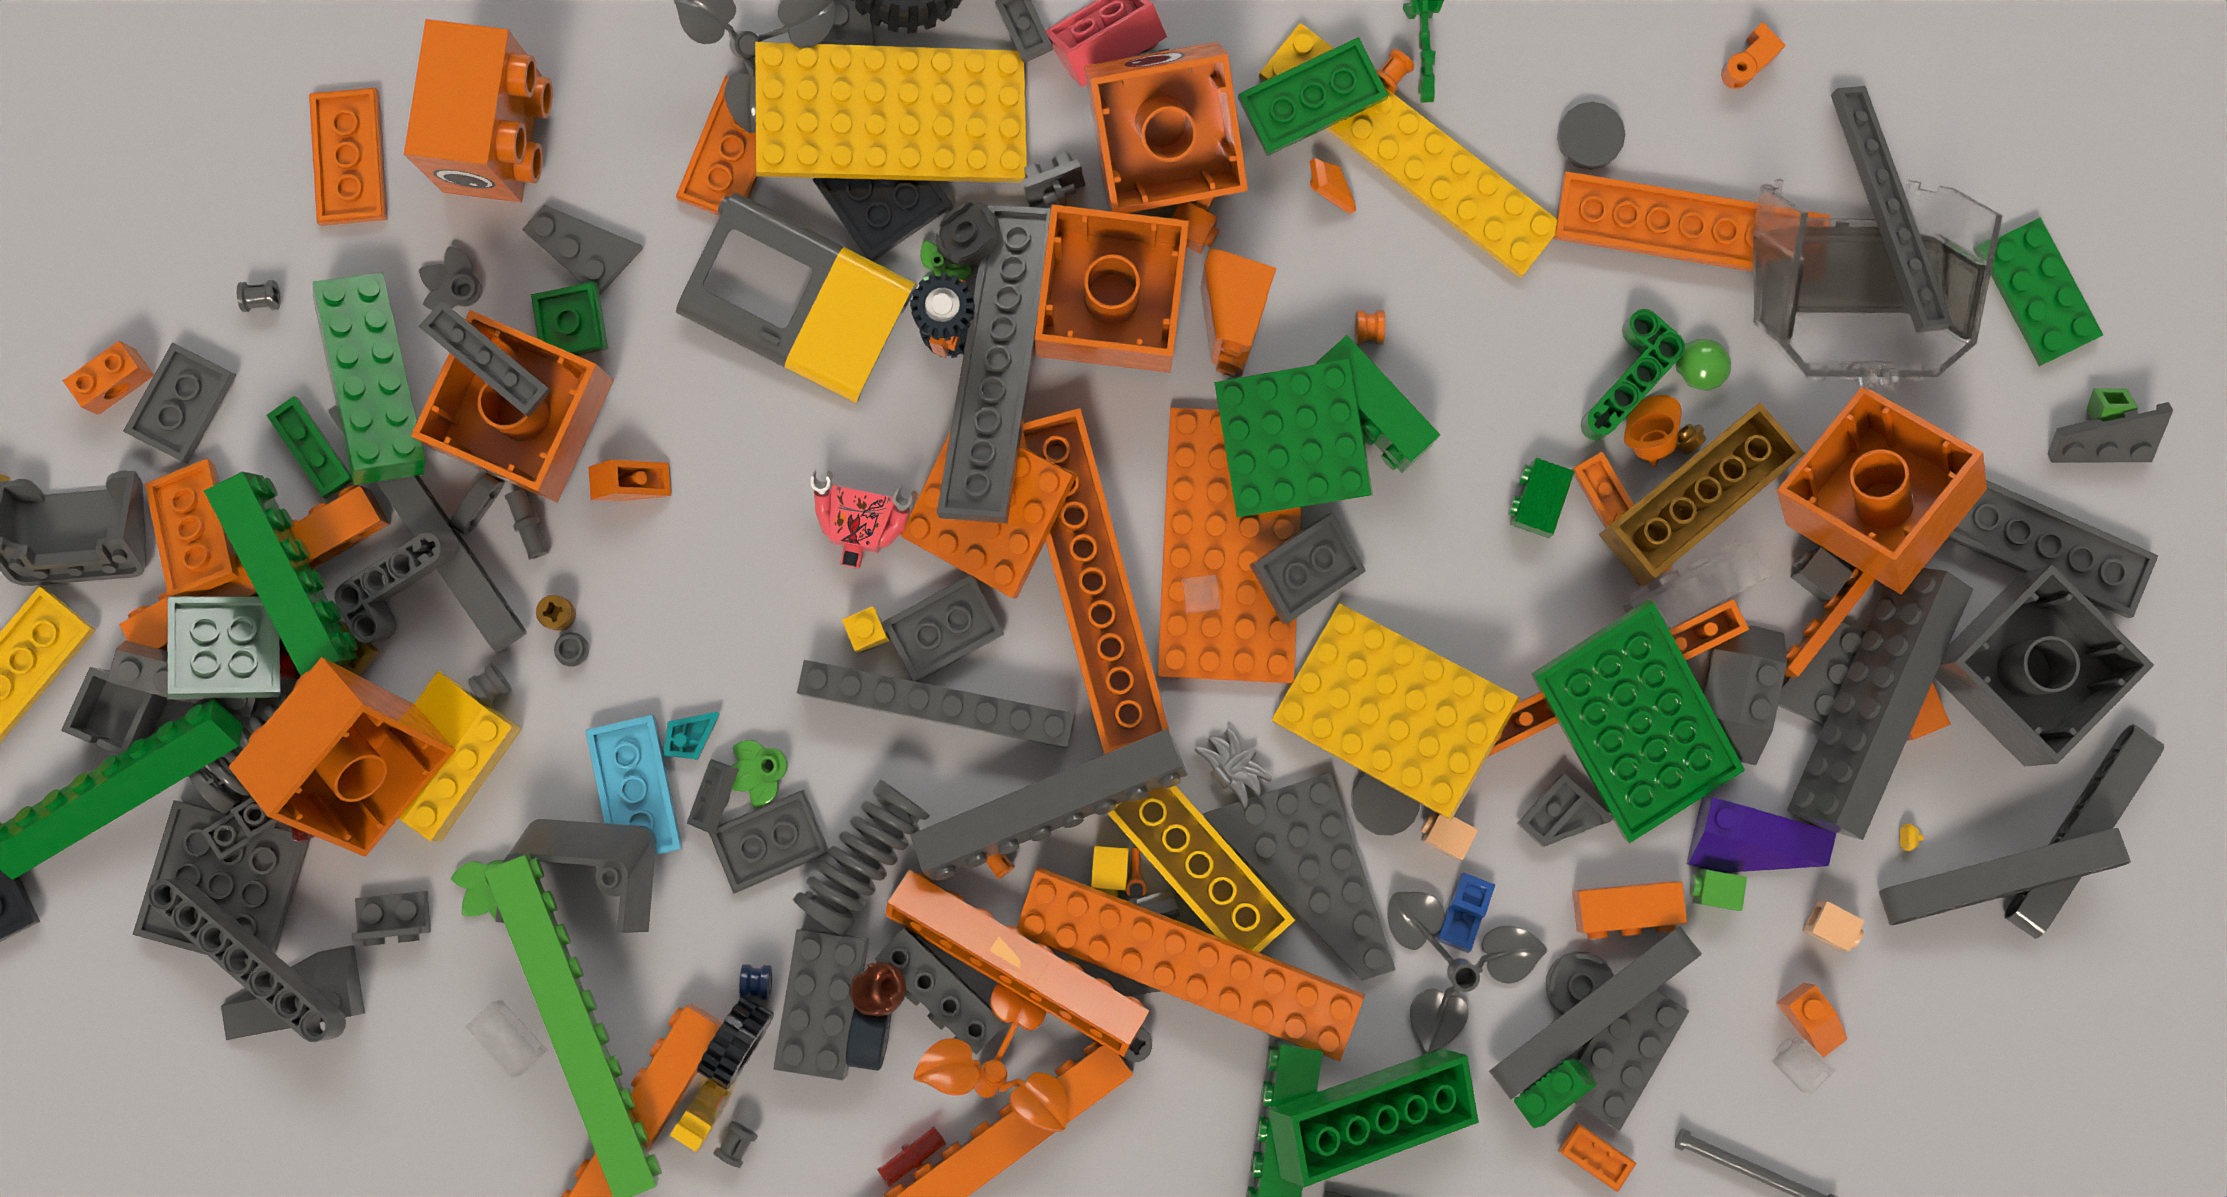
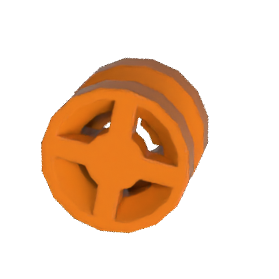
[1355,310,1385,344]

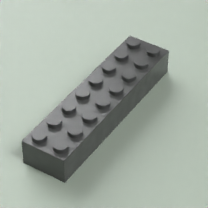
[1787,568,1973,840]

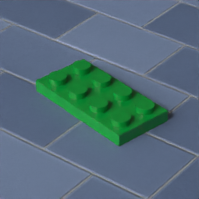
[1238,37,1389,156]
[1977,217,2103,366]

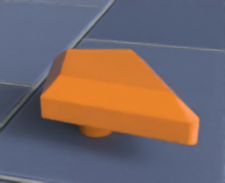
[1309,158,1356,214]

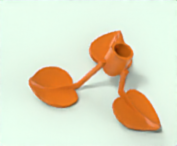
[913,984,1067,1132]

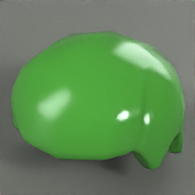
[1675,339,1732,391]

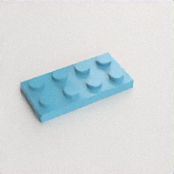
[585,715,683,855]

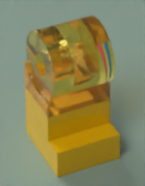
[670,1079,733,1152]

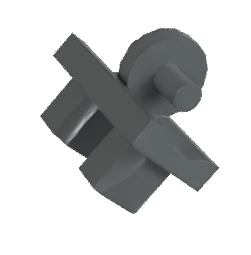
[1022,151,1086,207]

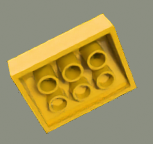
[399,671,522,841]

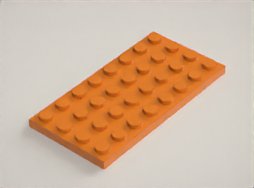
[1157,407,1301,684]

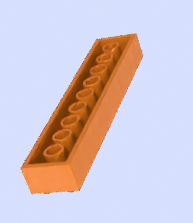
[1020,408,1170,754]

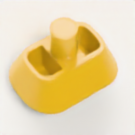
[1900,823,1924,851]

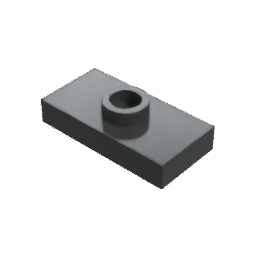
[687,759,739,834]

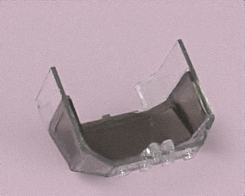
[1753,178,2003,390]

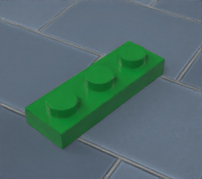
[266,396,352,499]

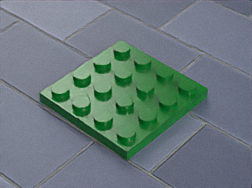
[1214,358,1373,517]

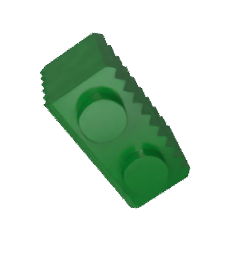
[1508,458,1575,538]
[1514,1058,1597,1128]

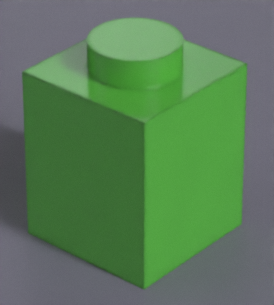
[1690,869,1747,911]

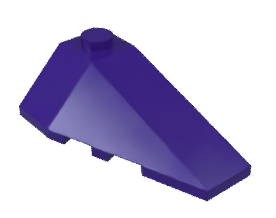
[1686,797,1837,873]

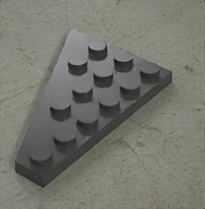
[1203,772,1396,980]

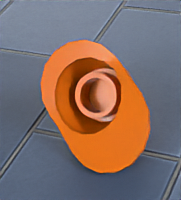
[1624,395,1682,467]

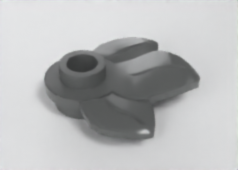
[419,246,482,310]

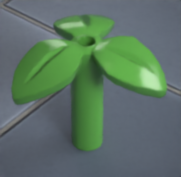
[920,241,973,281]

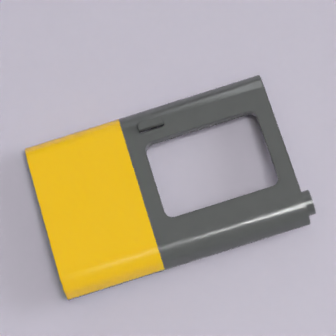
[676,192,917,404]

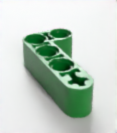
[1581,309,1685,441]

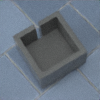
[61,667,168,755]

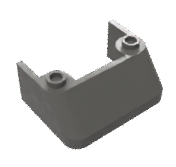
[496,819,656,933]

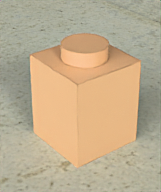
[1420,812,1478,860]
[1802,900,1865,952]

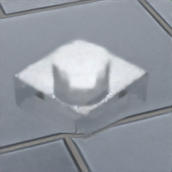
[1182,575,1221,614]

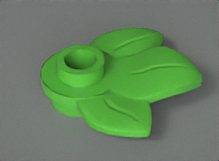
[732,740,788,808]
[451,860,504,920]

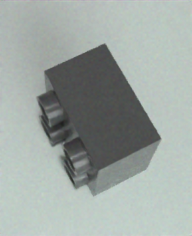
[1935,565,2154,767]

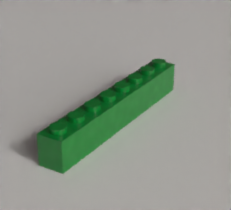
[0,698,243,880]

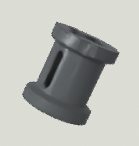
[236,280,280,312]
[713,1121,758,1168]

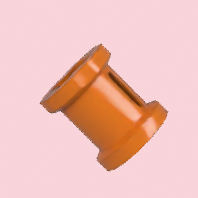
[1376,49,1415,94]

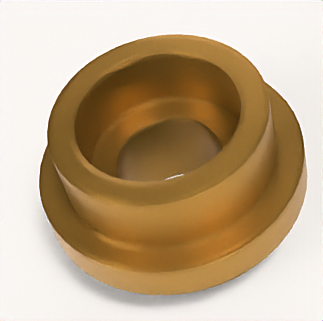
[1676,424,1707,454]

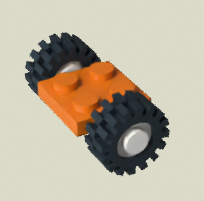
[910,273,975,358]

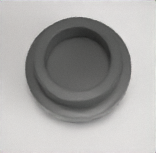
[554,632,589,667]

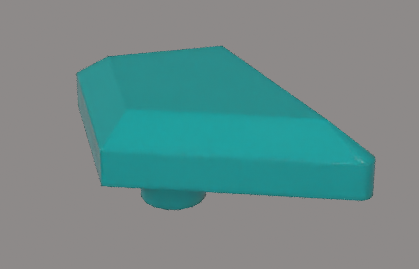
[663,712,720,760]

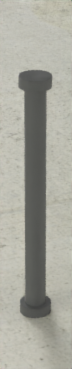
[1675,1128,1838,1197]

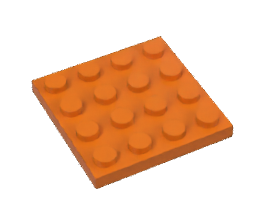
[900,430,1077,598]

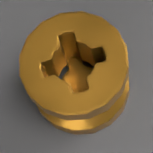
[536,595,576,631]

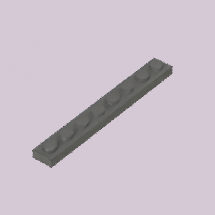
[1831,86,1953,333]

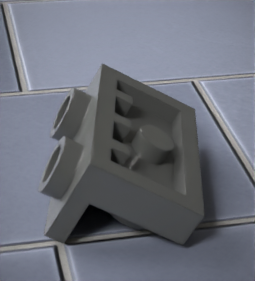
[352,891,431,946]

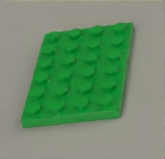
[1531,599,1745,844]

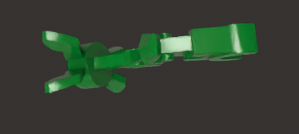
[1403,0,1444,103]

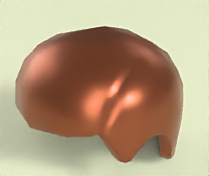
[850,962,906,1016]

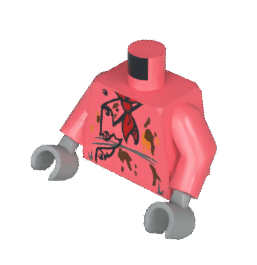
[810,470,917,569]

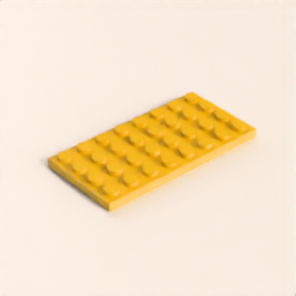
[755,42,1027,183]

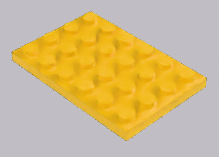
[1271,603,1520,820]

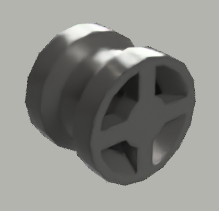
[468,663,512,707]
[1123,1027,1152,1062]

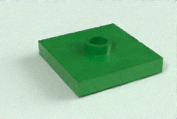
[531,282,608,355]

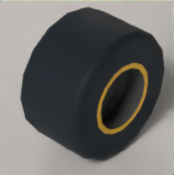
[846,1008,891,1071]

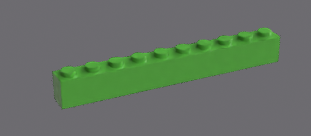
[484,853,662,1197]

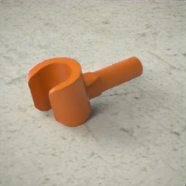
[1126,848,1147,897]

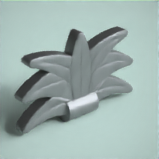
[1195,728,1272,809]

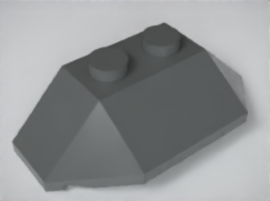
[1703,625,1787,765]

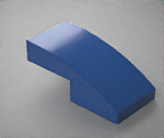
[1436,872,1495,953]

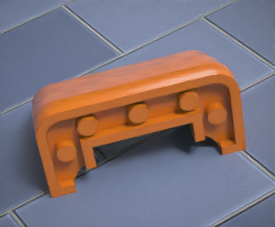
[1200,249,1277,377]

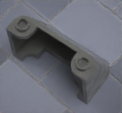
[0,470,146,586]

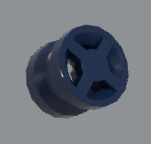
[739,964,772,1000]

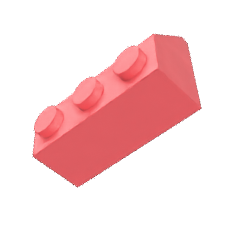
[1045,0,1167,87]

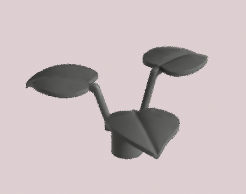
[674,0,836,133]
[1387,892,1547,1052]

